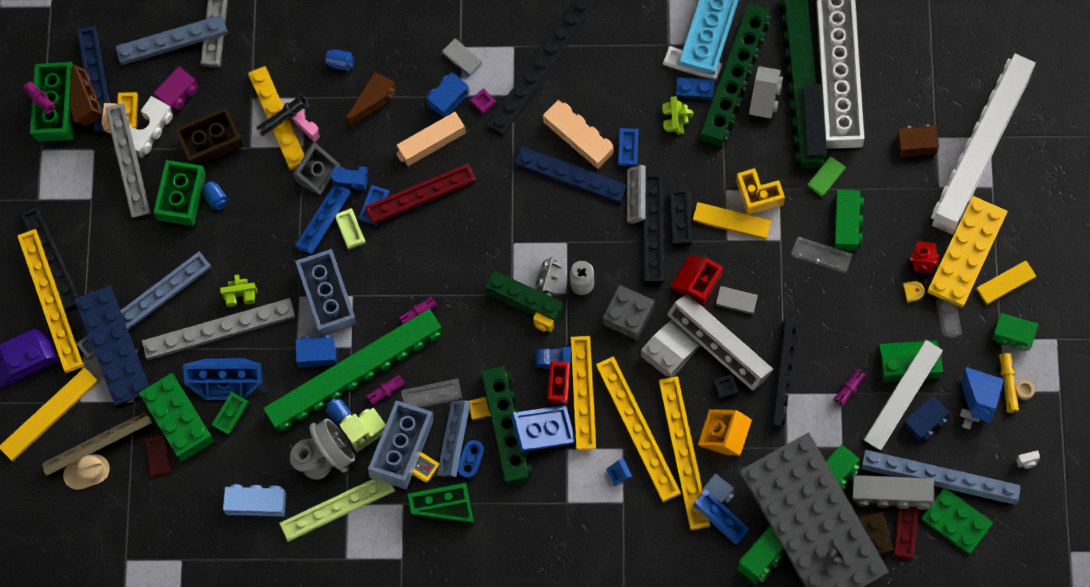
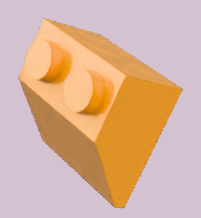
[698,409,752,456]

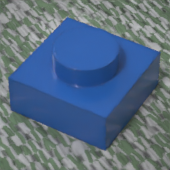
[606,459,632,486]

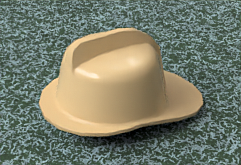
[63,454,110,490]

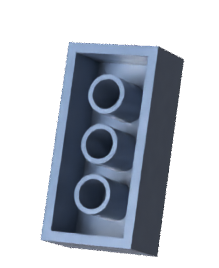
[295,249,357,336]
[368,401,433,489]

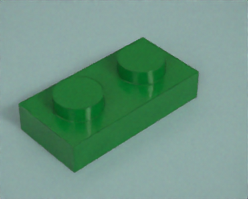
[212,392,249,435]

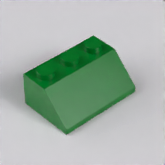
[879,340,943,382]

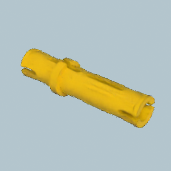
[999,353,1019,413]

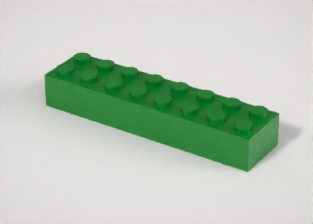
[738,444,860,585]

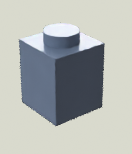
[703,474,734,505]

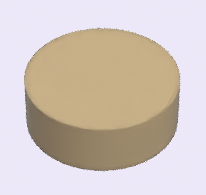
[1016,380,1035,400]

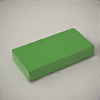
[808,156,846,197]

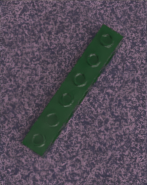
[482,366,532,486]

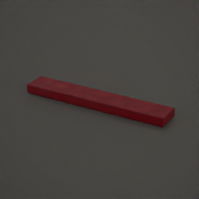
[364,164,476,225]

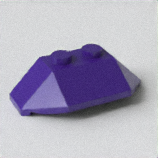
[0,329,60,388]

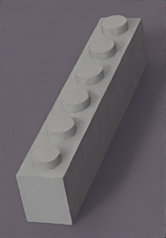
[667,294,773,391]

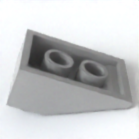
[641,319,701,378]

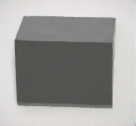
[293,142,340,195]

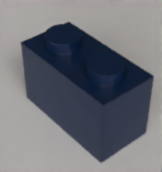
[903,396,950,442]

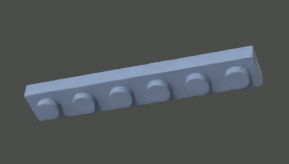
[116,15,228,65]

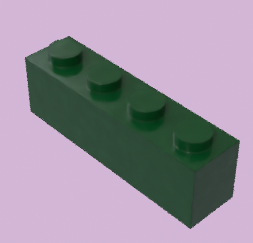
[485,270,563,325]

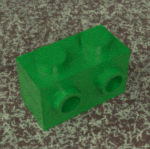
[992,313,1038,351]

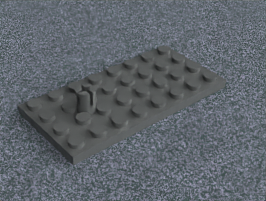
[740,432,889,587]

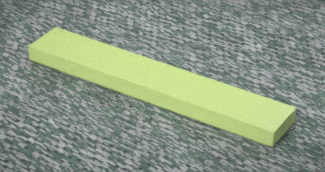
[279,479,395,542]

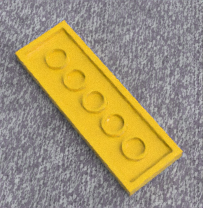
[927,196,1008,308]

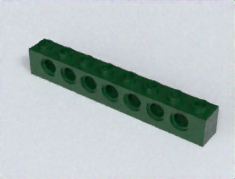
[701,2,772,147]

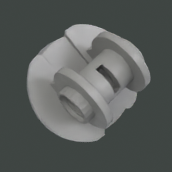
[290,419,355,480]

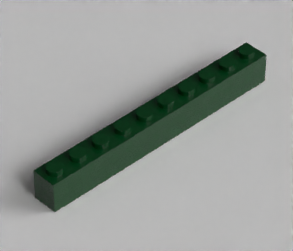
[780,0,824,169]

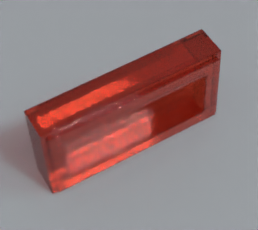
[145,435,171,477]

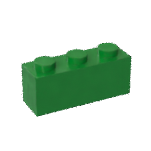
[834,190,864,251]

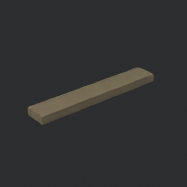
[42,411,152,476]

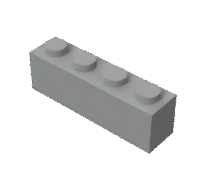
[853,476,934,510]

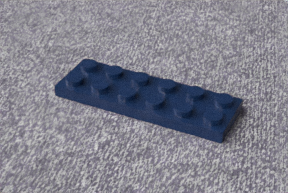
[74,285,149,406]

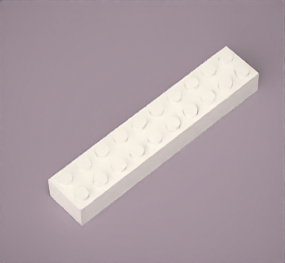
[816,0,864,149]
[931,54,1035,235]

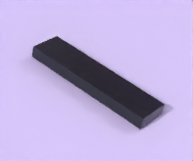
[803,84,826,158]

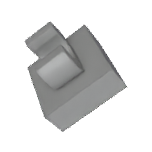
[960,408,980,429]

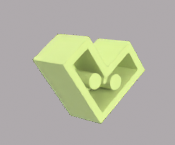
[339,408,386,453]

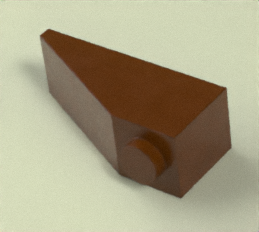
[69,65,103,127]
[346,72,396,126]

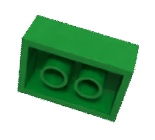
[153,160,206,226]

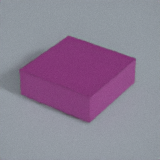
[470,88,496,115]

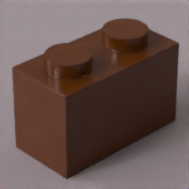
[897,124,939,157]

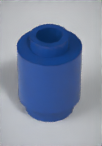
[325,49,354,71]
[201,182,228,210]
[326,399,352,427]

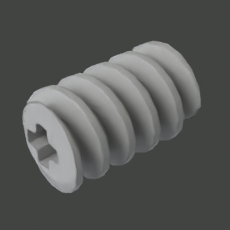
[570,261,594,295]

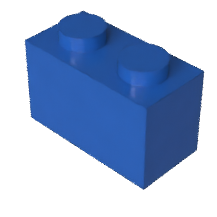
[427,72,470,118]
[296,335,337,367]

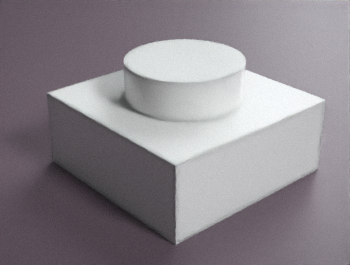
[1016,451,1040,468]

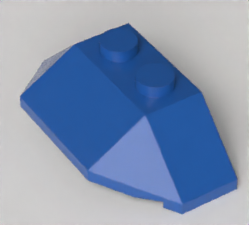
[183,358,262,400]

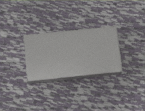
[442,39,482,76]
[716,286,758,315]

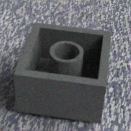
[603,285,654,341]

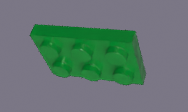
[921,488,993,555]

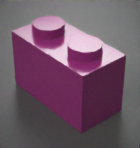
[154,67,198,113]

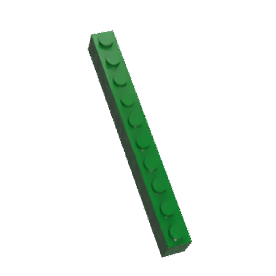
[264,309,443,432]

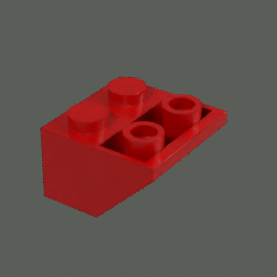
[670,255,723,306]

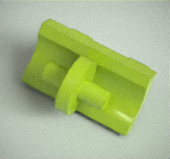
[662,96,694,135]
[220,274,258,307]

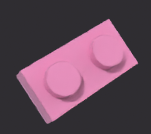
[289,111,320,142]

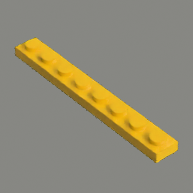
[18,229,84,373]
[596,356,681,503]
[659,376,710,531]

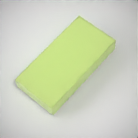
[335,208,366,250]

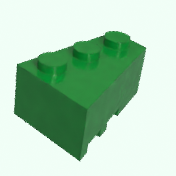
[408,483,474,523]

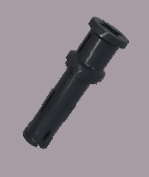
[256,94,309,136]

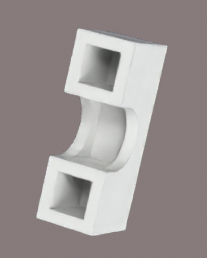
[130,96,173,158]

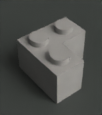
[749,66,783,118]

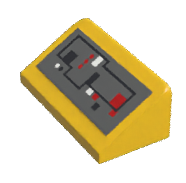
[412,453,439,483]

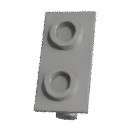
[536,256,562,296]

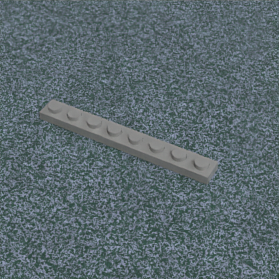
[142,298,296,360]

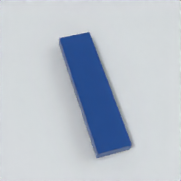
[295,184,351,254]

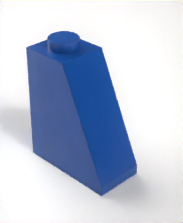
[961,367,1004,423]

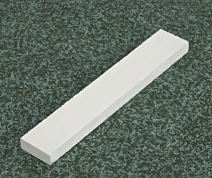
[864,340,943,450]

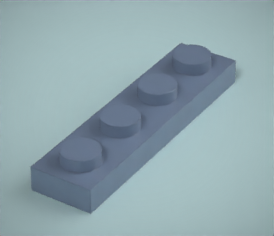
[437,400,470,478]

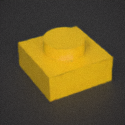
[533,312,554,333]

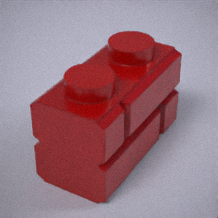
[548,361,570,406]

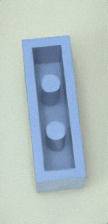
[223,484,286,516]

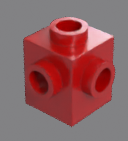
[910,241,939,273]

